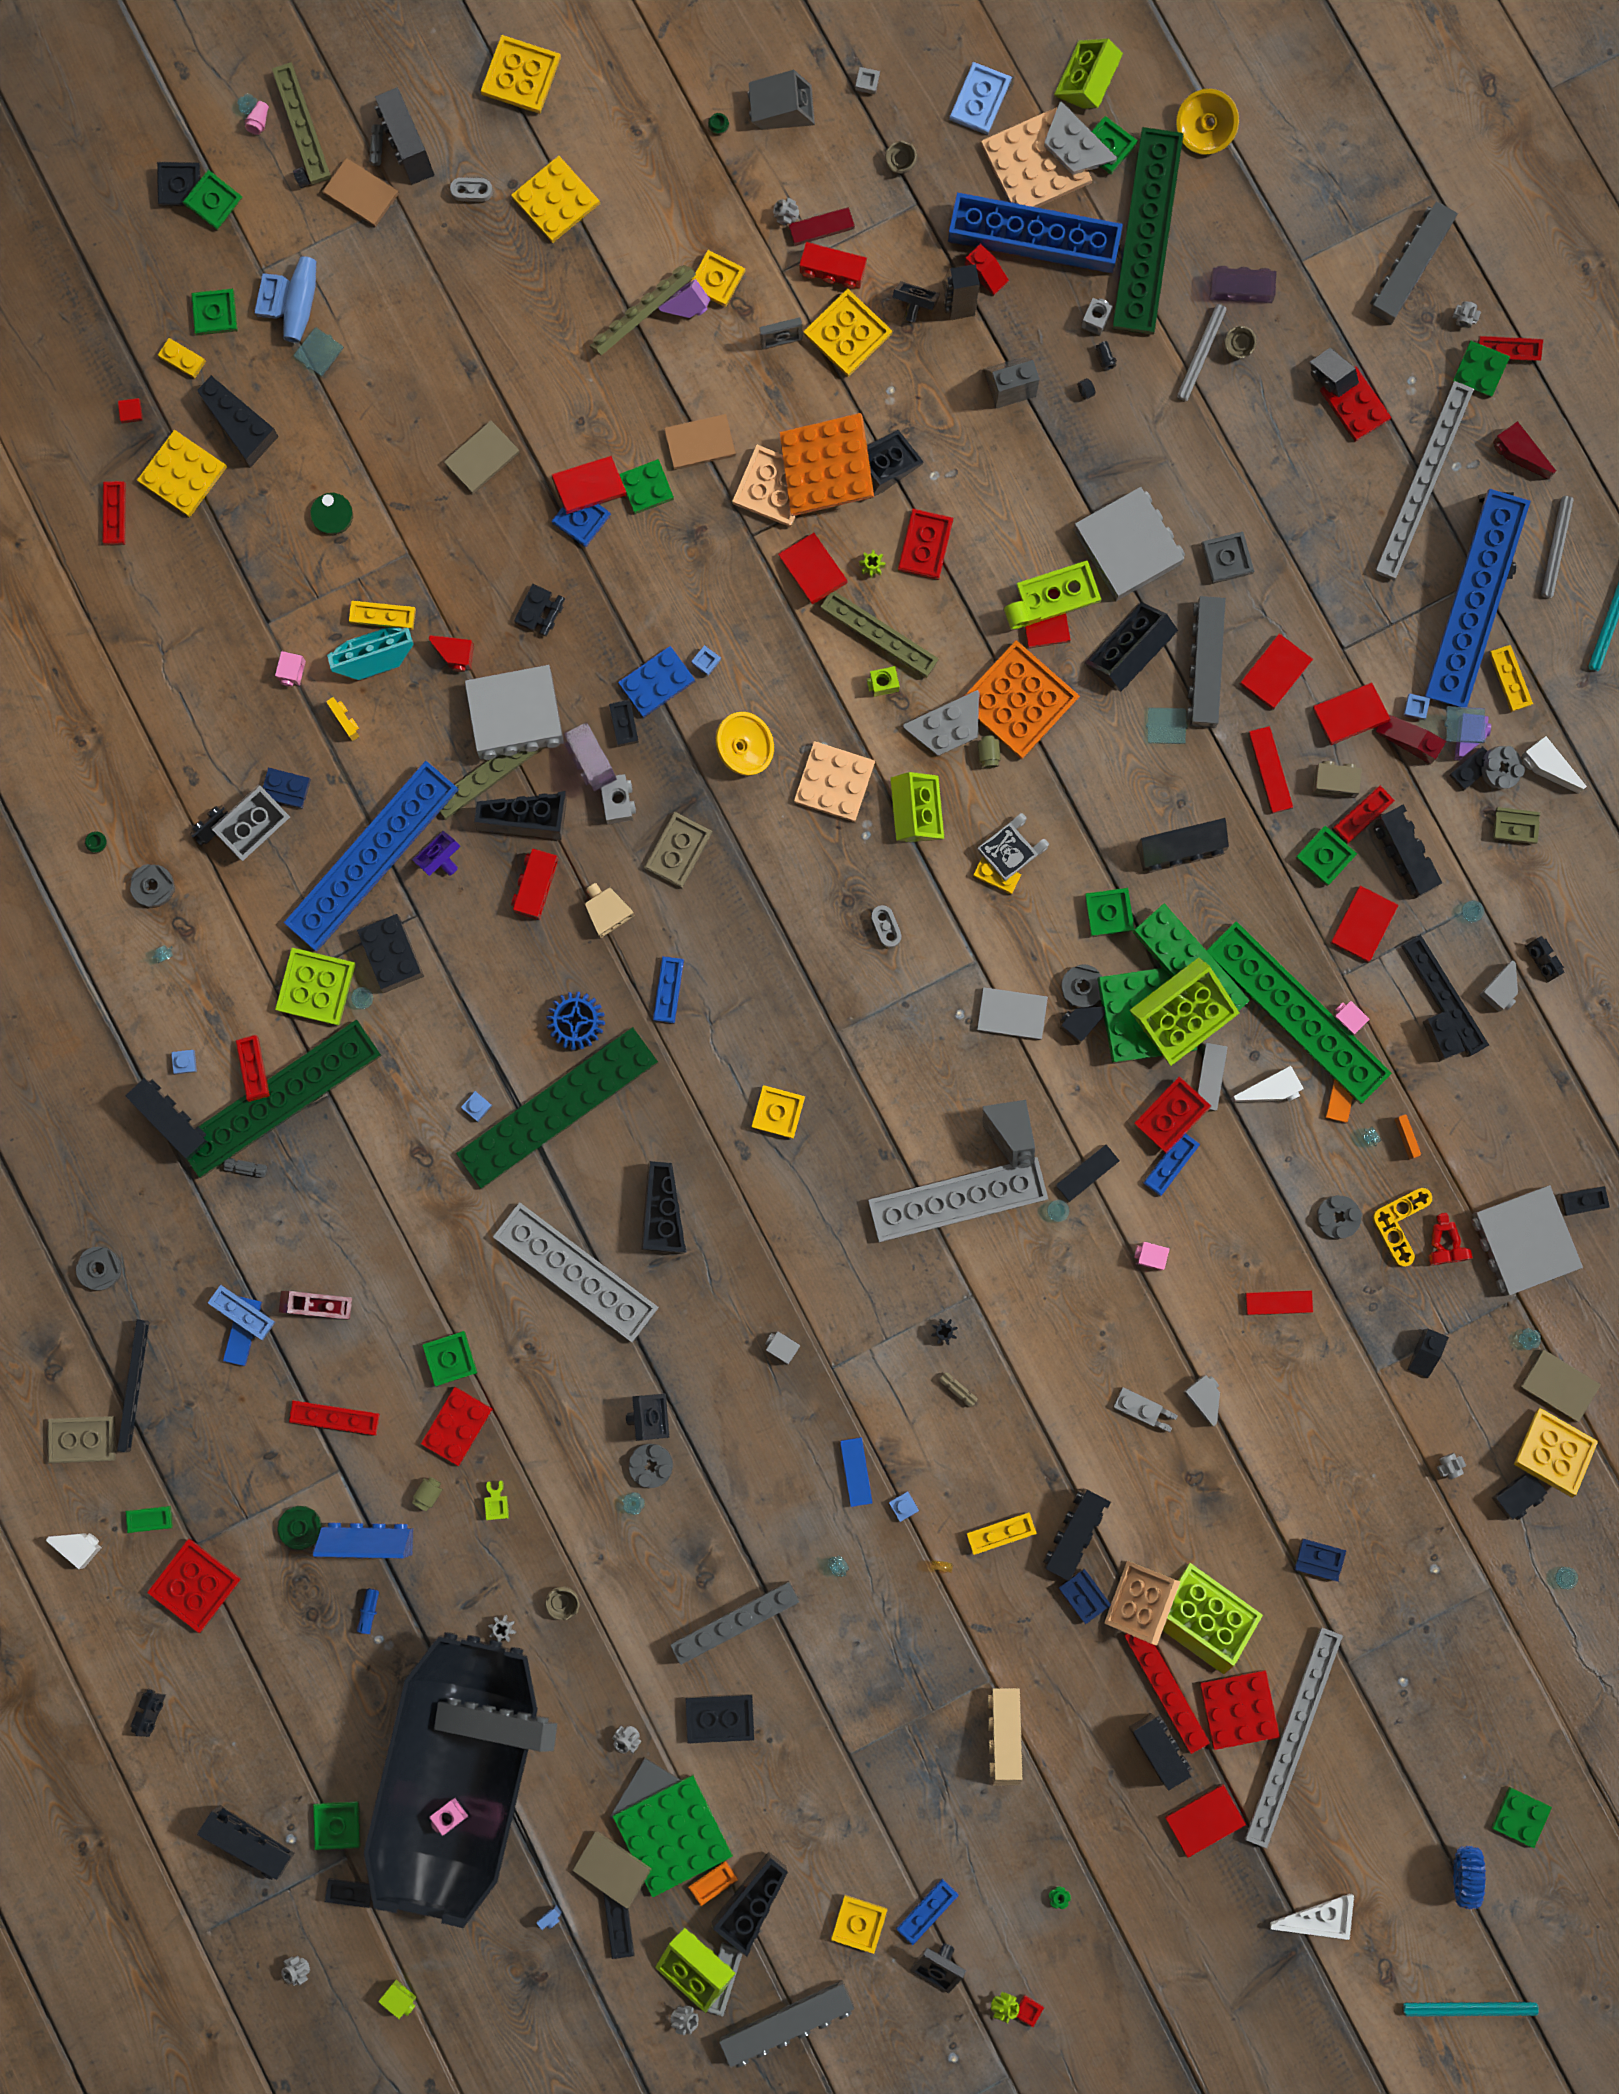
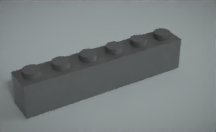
[1369,201,1458,325]
[1187,596,1226,728]
[671,1581,800,1665]
[434,1698,557,1752]
[719,1980,854,2068]

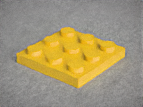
[481,35,561,114]
[511,156,600,243]
[803,289,893,377]
[137,430,227,517]
[1514,1408,1598,1498]

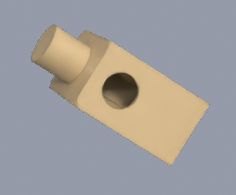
[585,883,635,938]

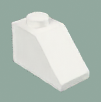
[46,1533,102,1569]

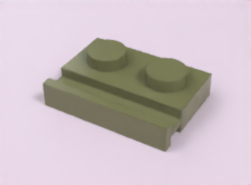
[1493,807,1541,844]

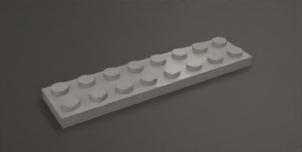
[868,1157,1048,1243]
[493,1202,659,1343]

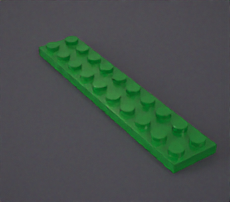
[1206,921,1392,1105]

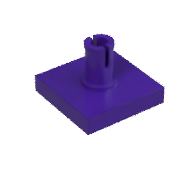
[412,831,461,876]

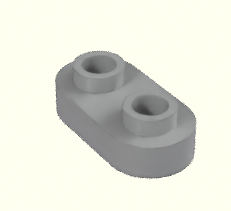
[450,178,493,202]
[872,905,901,948]

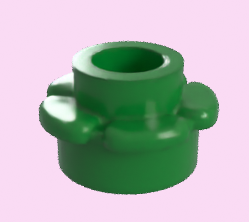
[1049,1886,1071,1909]

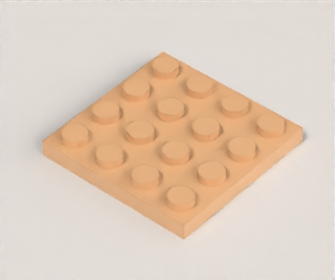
[981,107,1092,207]

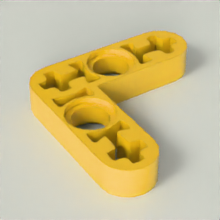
[1372,1188,1432,1267]

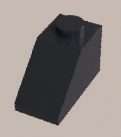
[1060,1007,1105,1045]
[1407,1328,1449,1378]

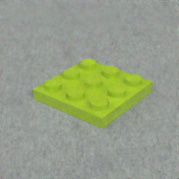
[275,948,356,1026]

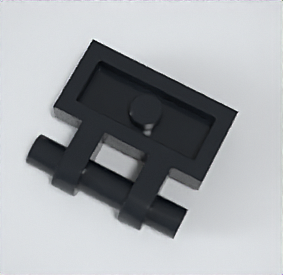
[514,584,565,637]

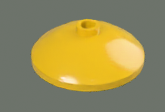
[1176,89,1239,154]
[715,712,774,776]

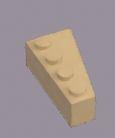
[988,1688,1022,1786]

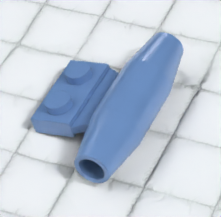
[255,256,316,343]

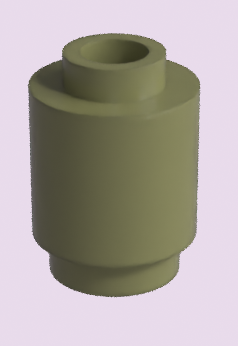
[977,736,1001,769]
[412,1477,443,1512]

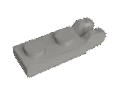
[1113,1387,1178,1432]

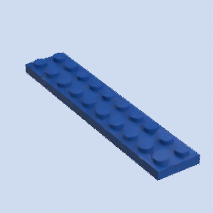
[1424,489,1531,709]
[284,761,459,951]

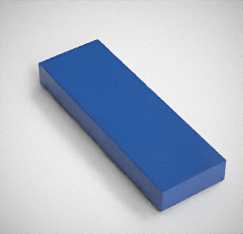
[653,956,684,1024]
[1143,1134,1200,1196]
[223,1297,262,1366]
[840,1437,873,1507]
[896,1878,959,1945]

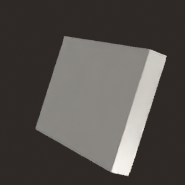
[977,987,1048,1040]

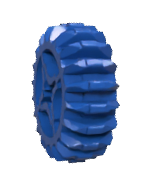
[546,991,605,1050]
[1453,1846,1486,1909]

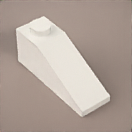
[1521,736,1587,793]
[1231,1066,1304,1102]

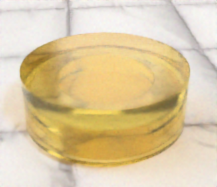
[930,1560,953,1573]

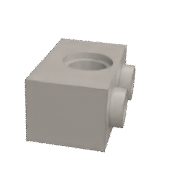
[600,774,636,824]

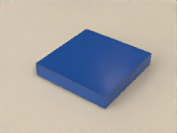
[551,504,611,548]

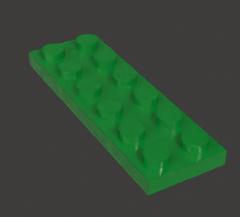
[1132,903,1250,1011]

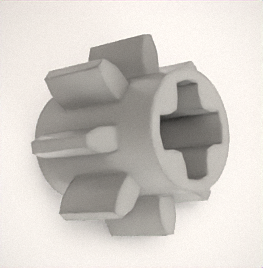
[773,197,799,226]
[1453,301,1481,328]
[1437,1453,1466,1480]
[488,1615,516,1642]
[612,1726,641,1754]
[281,1956,310,1986]
[671,2005,699,2035]

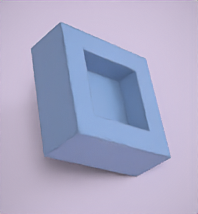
[691,645,721,676]
[1403,694,1430,720]
[172,1050,197,1075]
[461,1091,492,1122]
[889,1491,919,1522]
[536,1905,561,1930]

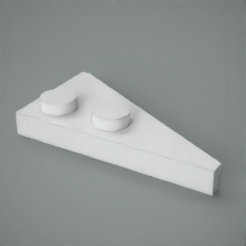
[1270,1894,1354,1940]

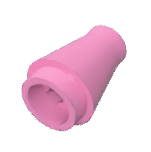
[245,101,269,135]

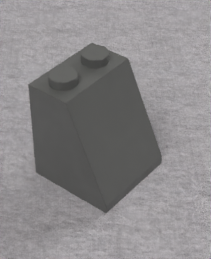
[748,70,815,130]
[983,357,1040,409]
[982,1100,1035,1168]

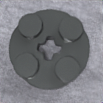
[1481,746,1525,789]
[130,864,175,908]
[1061,964,1102,1008]
[1317,1195,1362,1239]
[76,1247,122,1291]
[629,1444,673,1488]

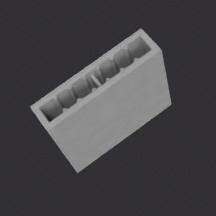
[1073,487,1185,601]
[465,665,564,760]
[1472,1185,1583,1296]

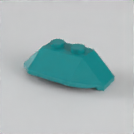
[327,627,414,680]

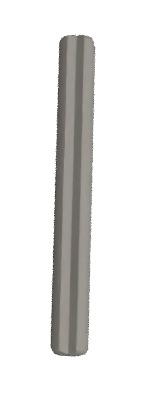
[1177,304,1227,401]
[1541,496,1573,598]

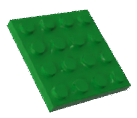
[1097,968,1197,1063]
[613,1774,733,1898]

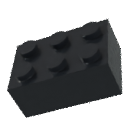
[357,914,424,993]
[1129,1713,1192,1791]

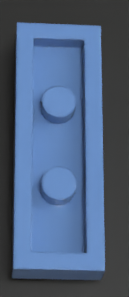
[208,1285,275,1340]

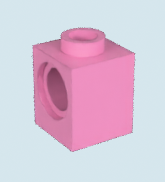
[275,651,306,687]
[1334,1001,1369,1035]
[1134,1242,1169,1271]
[430,1798,468,1835]

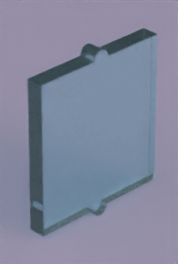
[294,327,344,376]
[1444,706,1487,743]
[1146,708,1188,744]

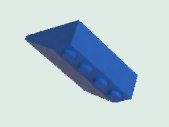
[313,1522,413,1558]

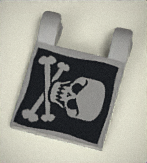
[977,813,1049,881]

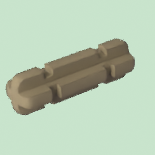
[939,1372,978,1407]

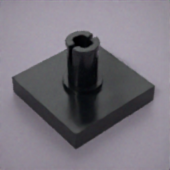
[892,281,941,322]
[626,1394,670,1441]
[910,1943,966,1994]

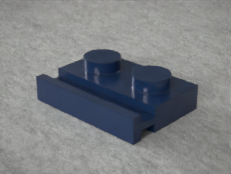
[263,767,311,809]
[1294,1538,1346,1582]
[1058,1569,1111,1624]

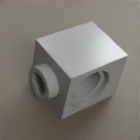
[1081,298,1112,336]
[765,1332,800,1364]

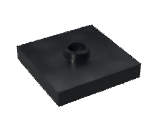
[157,162,201,206]

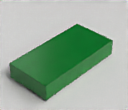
[125,1506,173,1533]

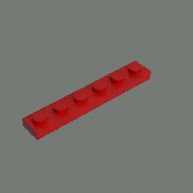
[1124,1633,1210,1754]

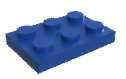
[618,646,695,718]

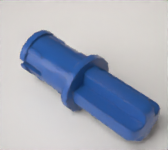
[357,1588,379,1634]

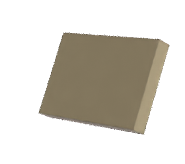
[444,421,520,494]
[644,812,713,888]
[1520,1350,1601,1422]
[48,1416,116,1463]
[573,1831,652,1908]

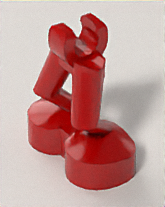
[1428,1213,1473,1266]

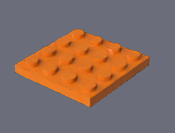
[780,413,874,516]
[964,640,1080,760]

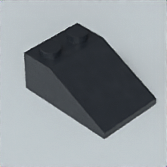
[867,429,924,499]

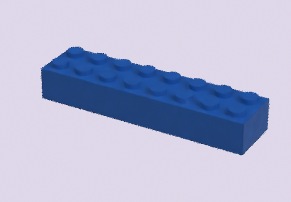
[948,192,1123,273]

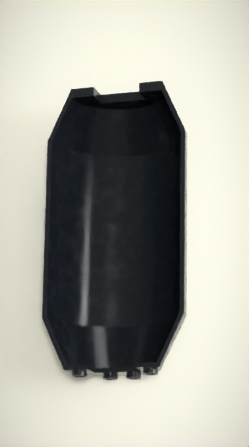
[364,1632,538,1928]

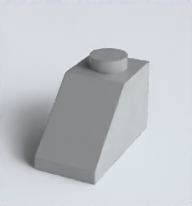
[1479,960,1518,1012]
[1183,1375,1220,1426]

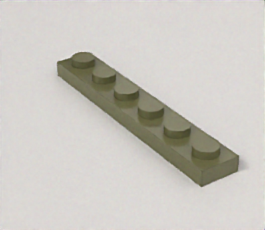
[272,62,331,185]
[589,265,696,356]
[820,591,939,678]
[440,747,545,820]

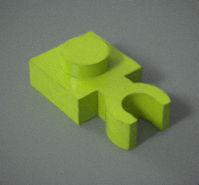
[485,1481,509,1520]

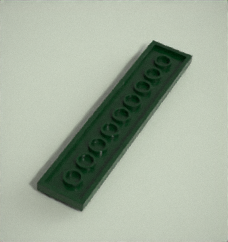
[1112,127,1184,335]
[188,1019,382,1178]
[456,1027,659,1189]

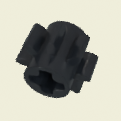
[931,1318,958,1345]

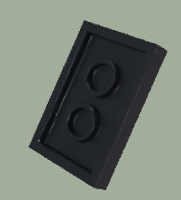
[686,1694,755,1744]

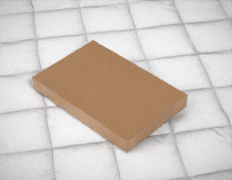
[323,158,399,227]
[664,414,736,470]

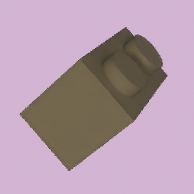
[1313,761,1362,798]

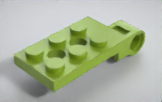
[1004,560,1101,630]

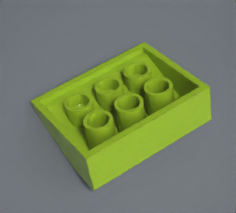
[1130,957,1240,1066]
[1162,1563,1263,1675]

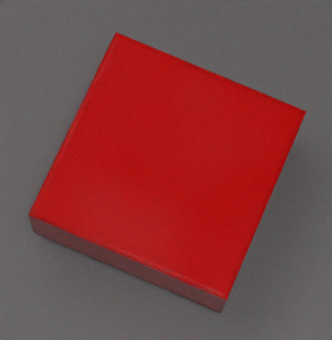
[118,398,143,423]
[1016,1994,1044,2027]

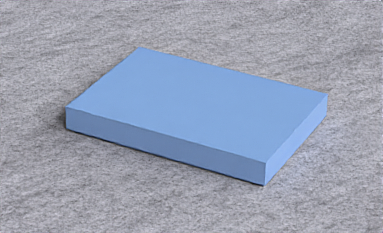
[949,62,1012,135]

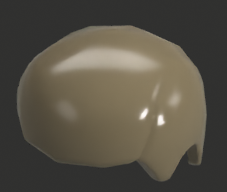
[885,141,917,174]
[1224,326,1257,359]
[545,1586,580,1620]

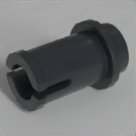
[1095,341,1117,370]

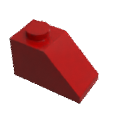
[965,244,1009,296]
[429,635,474,672]

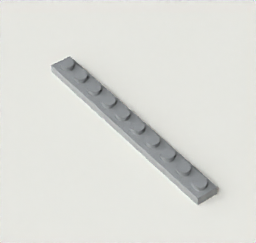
[1375,381,1474,580]
[1245,1627,1343,1848]

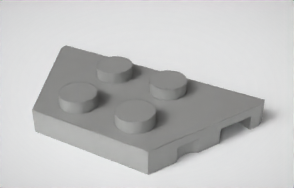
[1044,102,1117,175]
[903,690,980,756]

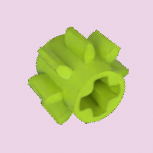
[859,550,886,578]
[991,1992,1019,2023]

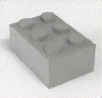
[212,784,290,861]

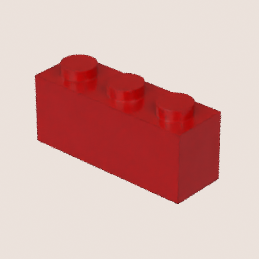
[799,242,867,289]
[511,848,559,920]

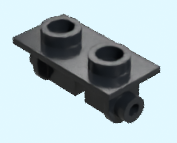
[190,805,228,846]
[1525,936,1565,982]
[130,1689,166,1737]

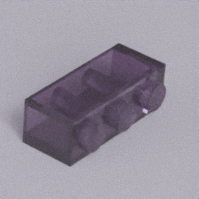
[1209,266,1276,303]
[564,722,617,791]

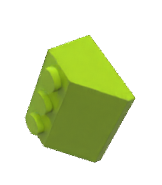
[1054,39,1123,109]
[890,772,944,842]
[655,1928,736,2013]

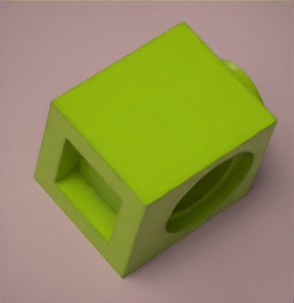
[867,666,900,697]
[379,1980,416,2019]

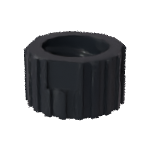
[293,167,310,188]
[1077,378,1096,400]

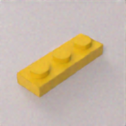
[349,601,416,630]
[1489,645,1533,713]
[966,1512,1037,1555]

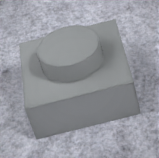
[855,67,880,94]

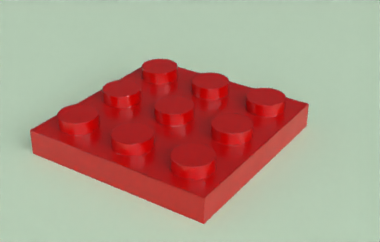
[147,1539,242,1633]
[1200,1670,1280,1750]

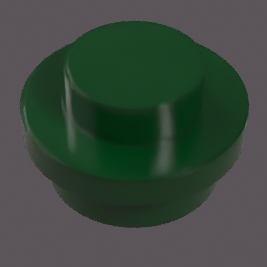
[708,113,729,134]
[85,831,107,853]

